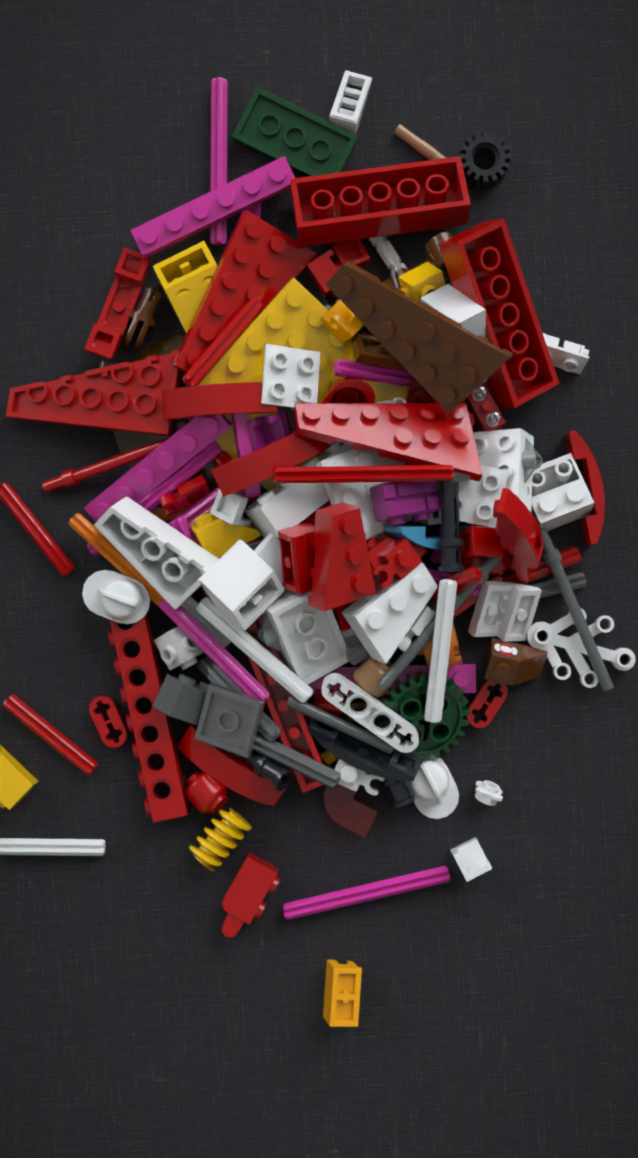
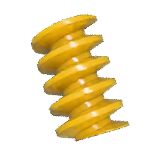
[189,808,252,871]

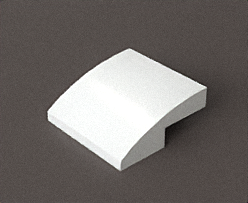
[468,581,542,642]

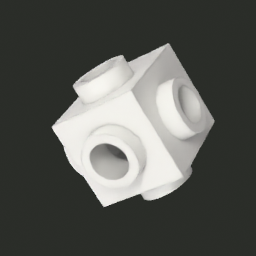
[154,627,204,670]

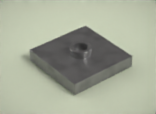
[194,683,266,758]

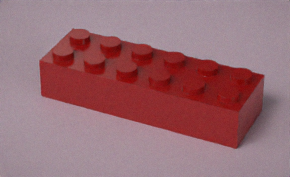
[290,156,471,247]
[438,219,560,408]

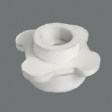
[475,780,503,806]

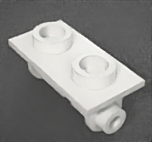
[543,333,589,374]

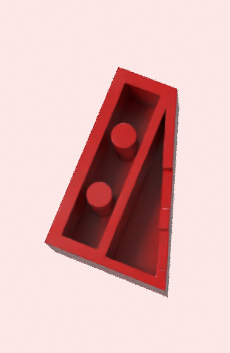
[307,502,376,612]

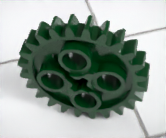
[376,670,470,761]

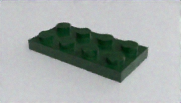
[232,87,358,177]

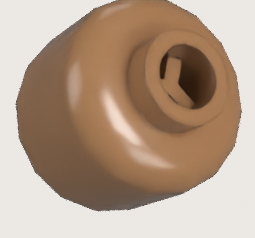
[353,656,396,698]

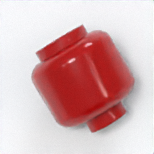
[185,772,228,814]

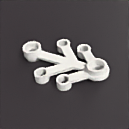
[527,608,635,688]

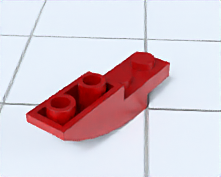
[493,488,544,584]

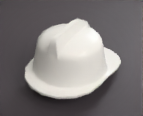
[82,570,150,624]
[405,754,459,819]

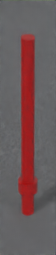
[42,437,169,493]

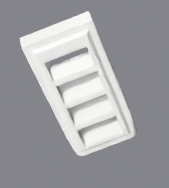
[329,70,372,135]

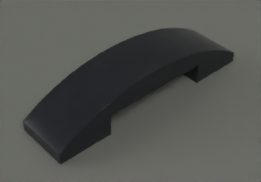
[308,719,423,781]

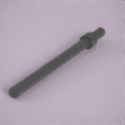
[540,529,614,691]
[378,557,503,690]

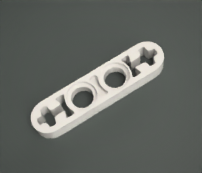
[322,673,419,753]

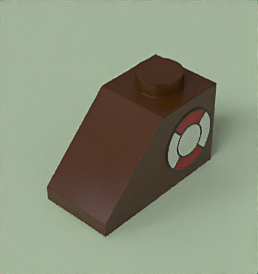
[484,638,548,686]

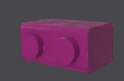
[369,481,440,526]

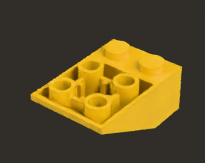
[153,241,217,334]

